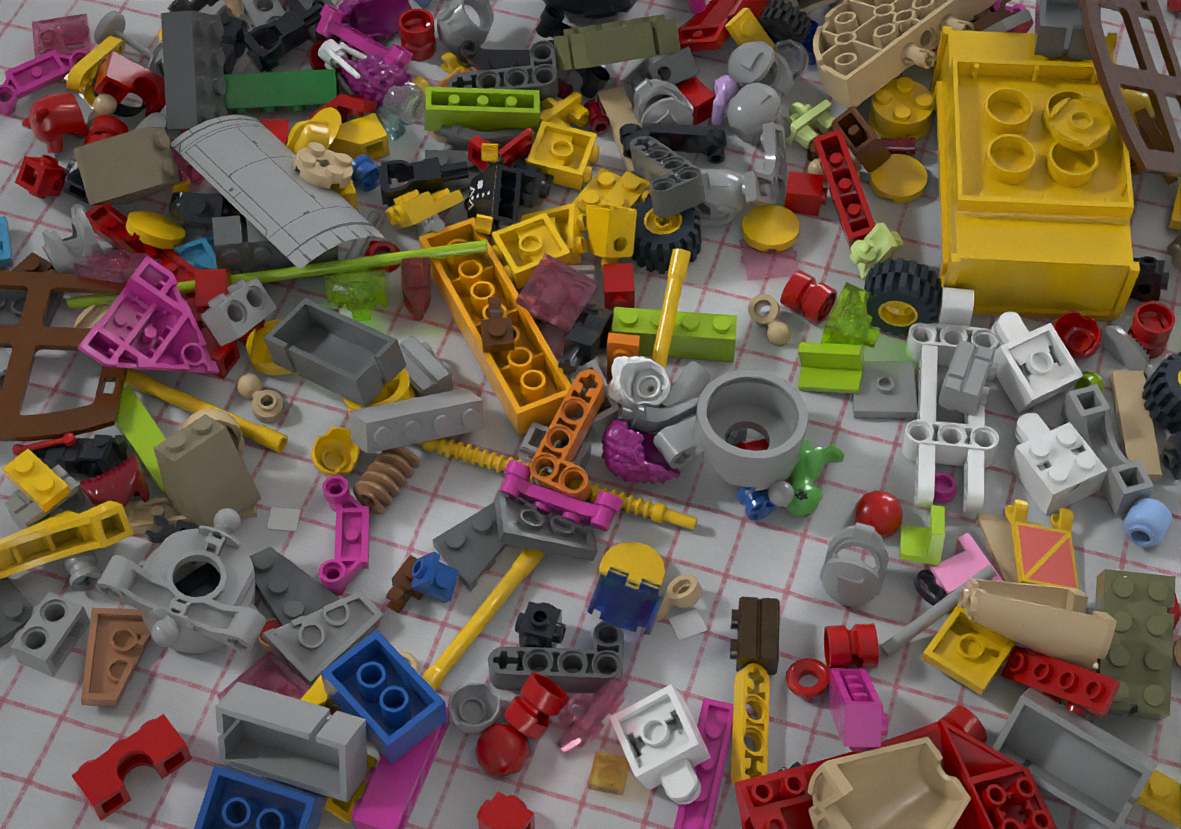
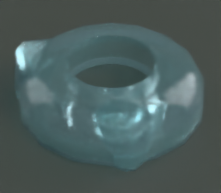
[375,107,406,142]

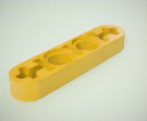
[66,36,125,94]
[731,663,770,787]

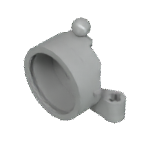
[653,369,808,507]
[95,508,266,653]

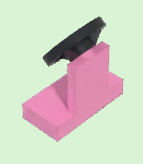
[914,533,1003,606]

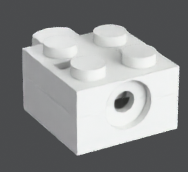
[991,312,1083,413]
[1009,413,1107,515]
[609,684,711,805]

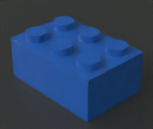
[321,630,447,765]
[194,765,327,829]

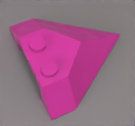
[77,256,220,374]

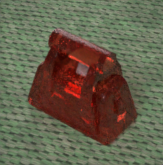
[401,257,431,321]

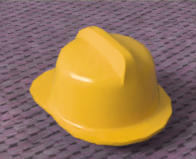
[286,107,342,154]

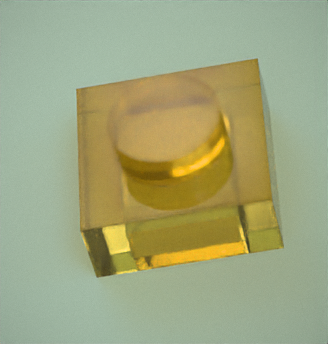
[588,751,630,796]

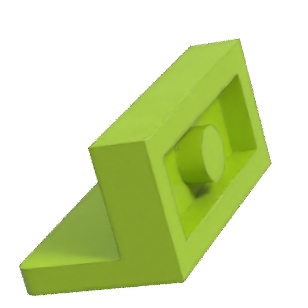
[798,342,865,394]
[899,505,945,566]

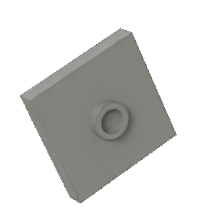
[852,361,918,419]

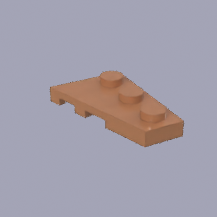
[81,607,151,706]

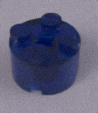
[587,566,665,635]

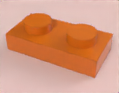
[607,332,640,380]

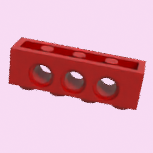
[813,129,875,252]

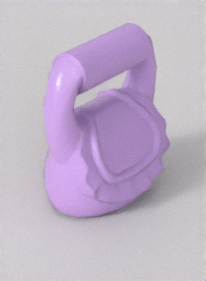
[711,75,738,126]

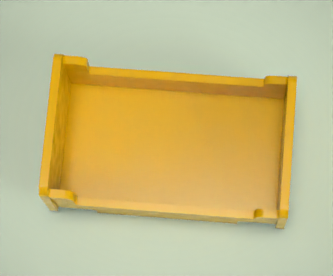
[929,26,1140,321]

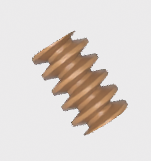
[353,446,421,515]

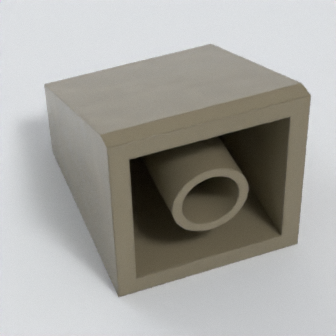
[73,127,181,206]
[154,414,261,527]

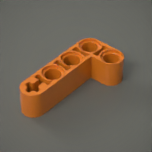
[530,369,606,501]

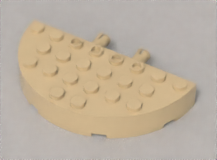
[813,0,998,108]

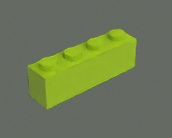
[424,87,540,132]
[612,307,737,362]

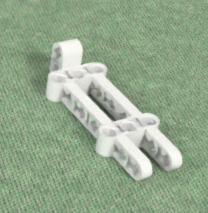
[901,287,999,514]

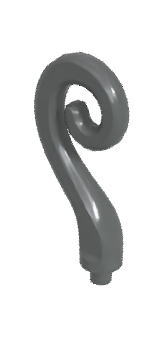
[439,124,550,176]
[618,397,747,446]

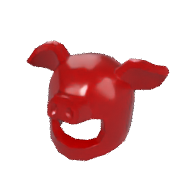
[22,93,89,154]

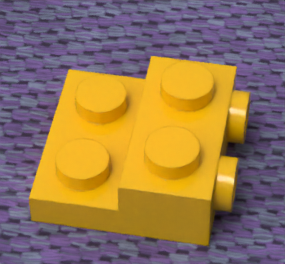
[526,120,600,190]
[572,168,651,214]
[385,188,464,230]
[521,203,587,265]
[491,212,571,289]
[922,603,1017,696]

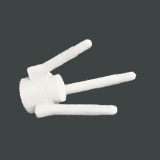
[318,39,367,95]

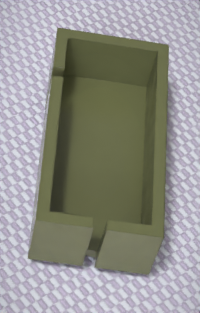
[553,14,680,71]
[1095,569,1176,720]

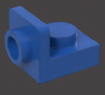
[410,552,459,603]

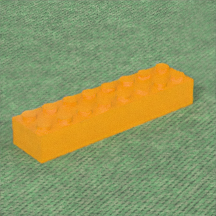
[419,217,576,436]

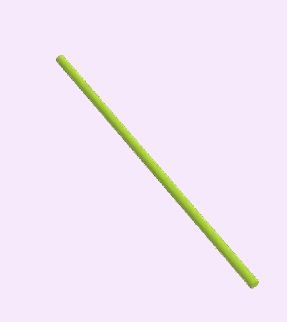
[67,240,488,310]

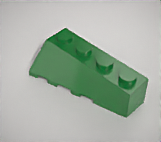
[224,69,340,114]

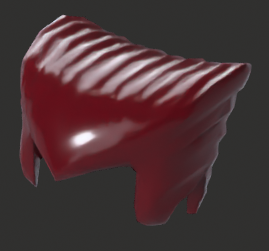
[80,455,150,507]

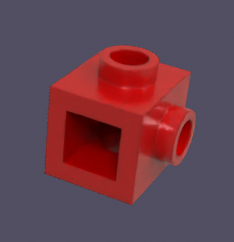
[15,154,67,199]

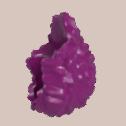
[338,0,412,42]
[339,54,412,111]
[601,418,681,484]

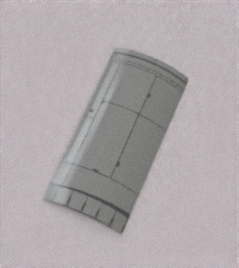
[170,115,387,270]

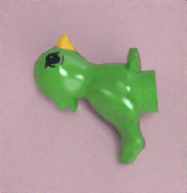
[783,440,844,518]

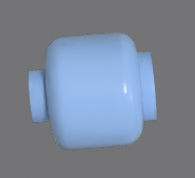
[1123,498,1172,547]

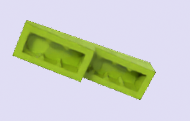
[112,385,167,496]

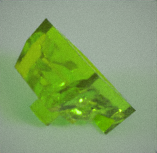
[323,268,390,322]
[821,282,881,349]

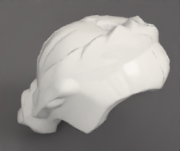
[608,356,671,409]

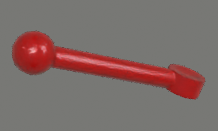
[12,432,77,456]

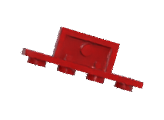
[1000,645,1120,718]

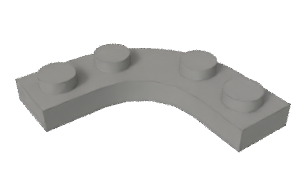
[742,122,787,206]

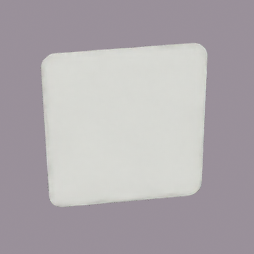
[267,507,301,531]
[669,609,707,640]

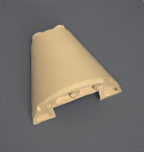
[959,578,1117,672]
[808,737,971,829]

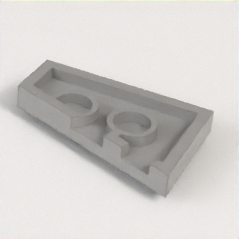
[262,591,384,685]

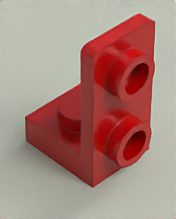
[467,127,534,171]

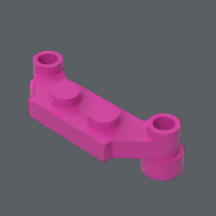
[315,4,413,68]
[0,49,88,115]
[500,460,623,531]
[319,475,370,596]

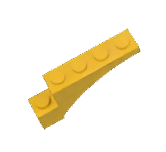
[0,500,134,579]

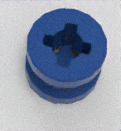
[351,155,380,191]
[737,487,777,521]

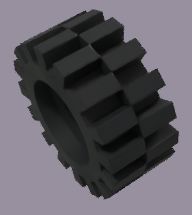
[758,0,812,49]

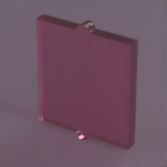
[739,239,799,281]

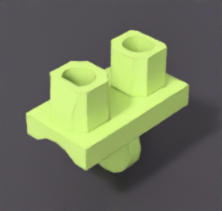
[785,99,835,150]
[849,223,903,280]

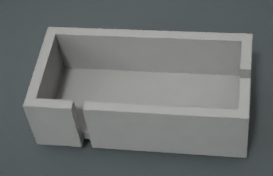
[215,682,367,802]
[992,688,1159,829]

